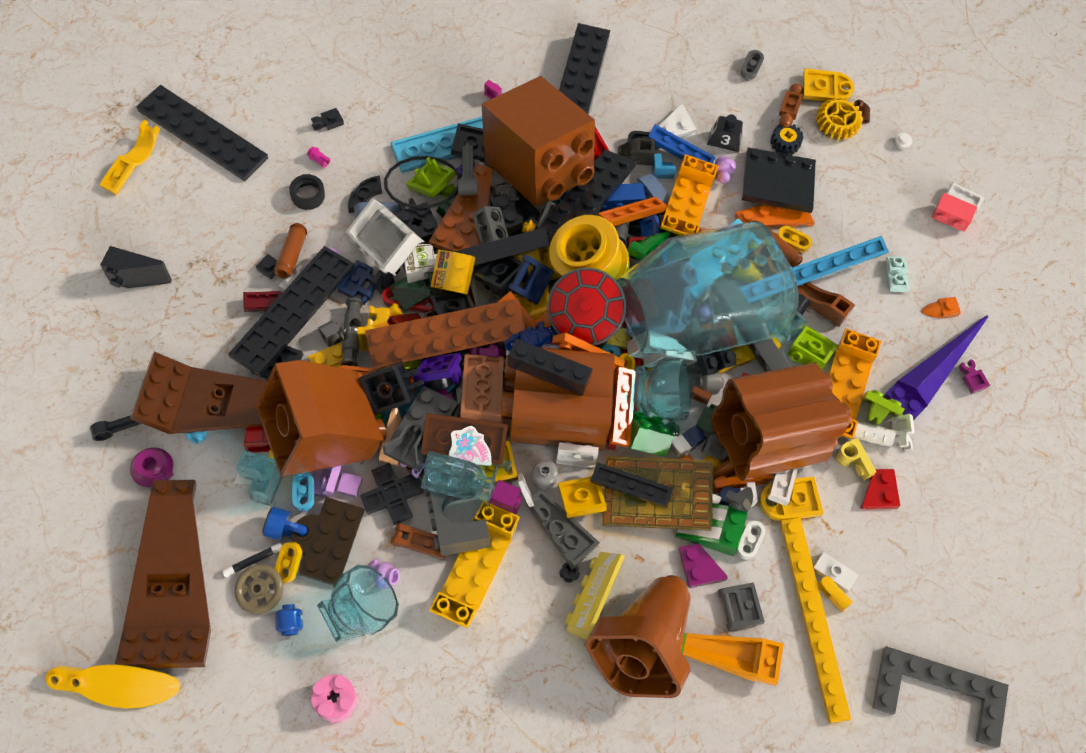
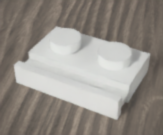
[556,442,599,469]

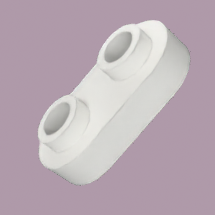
[736,521,765,560]

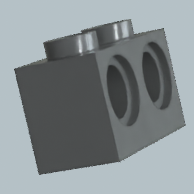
[472,206,508,244]

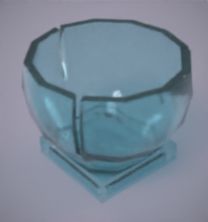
[633,359,691,422]
[317,565,399,642]

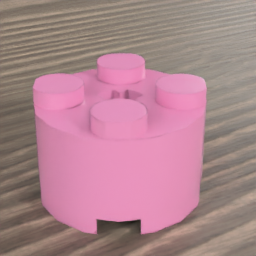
[311,674,357,723]

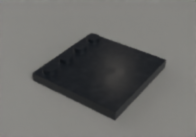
[741,147,816,213]

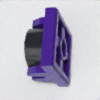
[412,353,462,391]

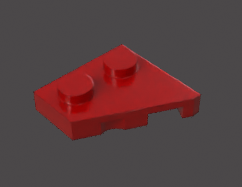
[861,469,901,509]

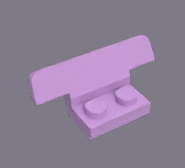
[291,465,342,512]

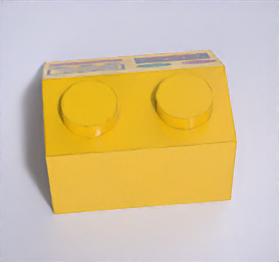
[430,250,475,295]

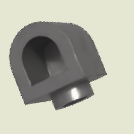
[318,320,343,347]

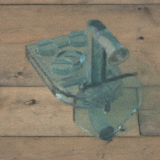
[421,451,512,506]

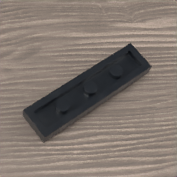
[590,462,673,509]

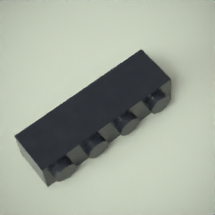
[508,339,593,396]

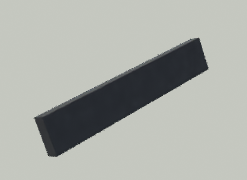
[436,227,550,267]

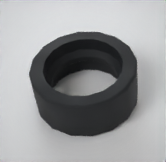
[289,174,325,210]

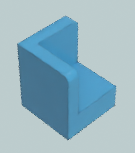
[652,154,676,179]

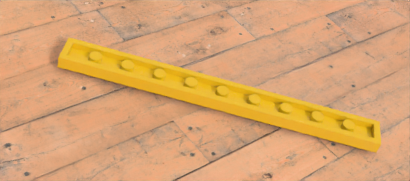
[780,517,852,724]

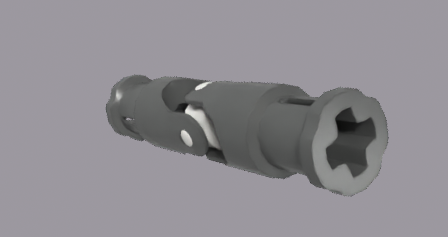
[340,297,363,366]

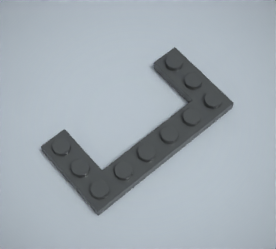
[872,646,1009,748]

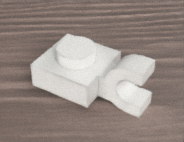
[891,414,915,451]

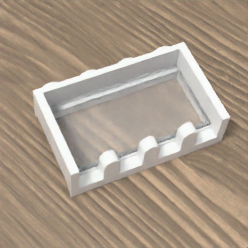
[346,197,425,276]

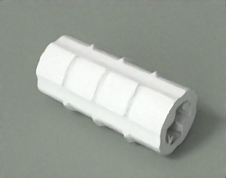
[854,421,895,447]

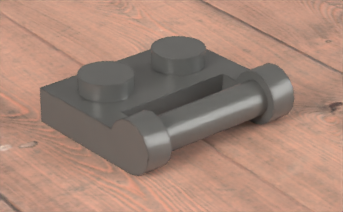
[717,582,765,631]

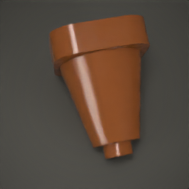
[585,575,691,698]

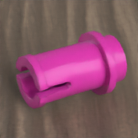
[307,147,331,168]

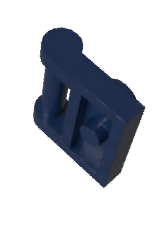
[507,255,554,305]

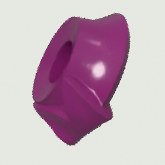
[130,447,174,487]

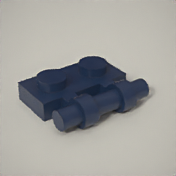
[337,260,376,305]

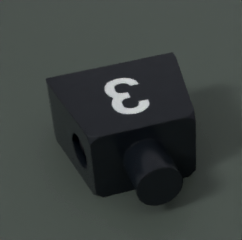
[707,114,743,152]

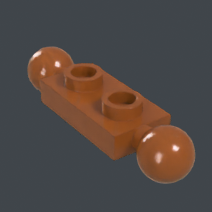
[779,83,803,127]

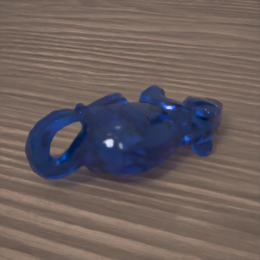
[504,321,558,351]

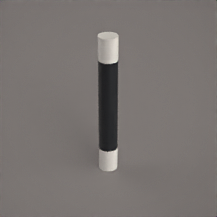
[222,543,282,578]

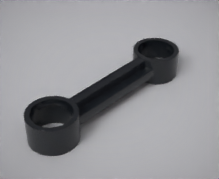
[90,415,141,441]

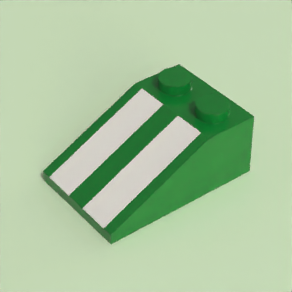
[675,500,748,556]

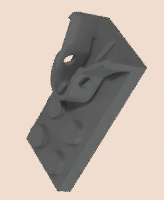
[382,385,458,472]

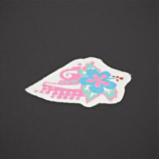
[449,426,492,466]

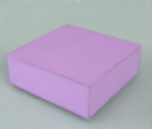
[337,472,363,498]

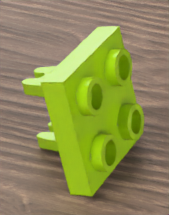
[406,157,456,198]
[862,389,905,425]

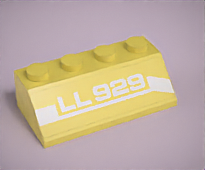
[565,552,625,640]

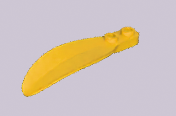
[45,664,180,708]

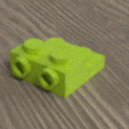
[787,326,838,370]

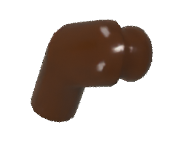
[854,99,870,124]

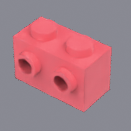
[931,193,977,232]

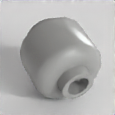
[694,371,724,395]
[532,461,558,489]

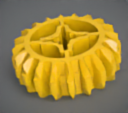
[816,97,863,141]

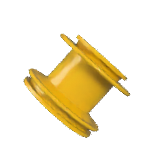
[549,215,629,285]

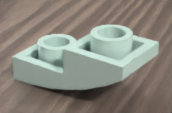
[886,256,909,292]

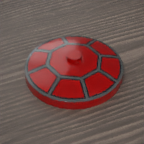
[547,268,626,346]

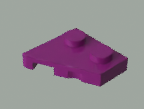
[678,543,728,588]

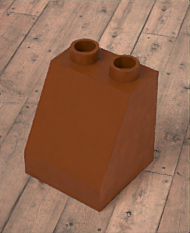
[256,360,386,477]

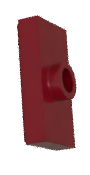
[243,291,282,312]

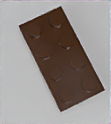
[421,413,508,465]

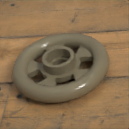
[235,564,283,615]

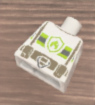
[404,244,437,284]

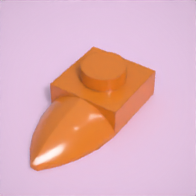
[921,297,961,318]

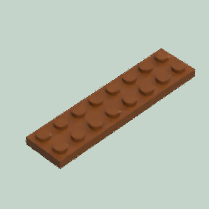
[365,298,527,369]

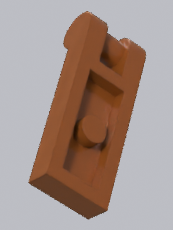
[390,523,446,560]

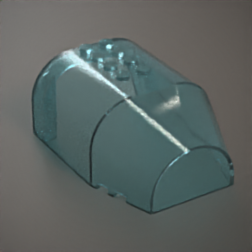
[616,221,799,356]

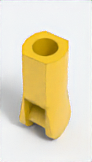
[818,576,853,612]

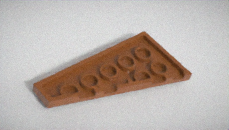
[429,163,493,252]

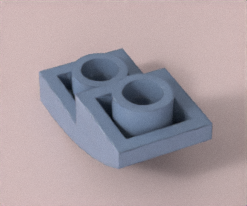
[637,173,670,205]

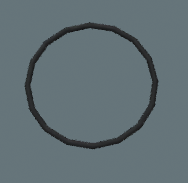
[384,156,460,209]

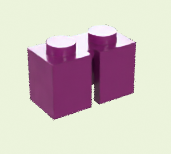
[490,480,523,515]

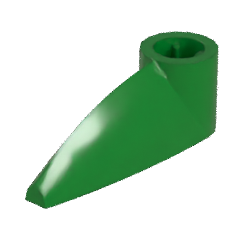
[627,231,670,264]

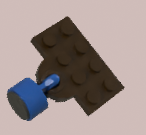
[262,497,365,587]

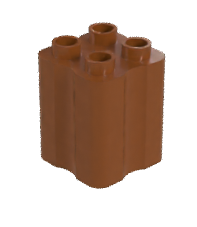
[501,347,615,450]
[711,362,852,481]

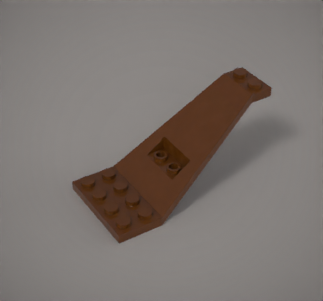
[130,351,267,434]
[115,480,211,669]

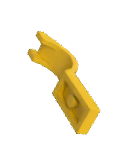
[99,119,160,195]

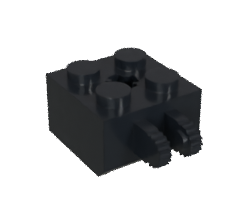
[393,198,438,244]
[359,360,424,415]

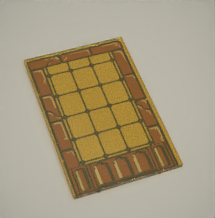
[602,456,714,531]

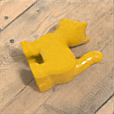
[367,304,403,327]

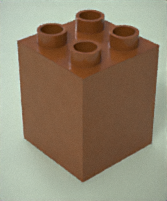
[481,76,595,207]

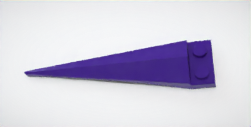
[883,315,988,421]

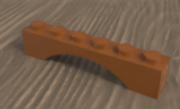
[752,241,855,327]

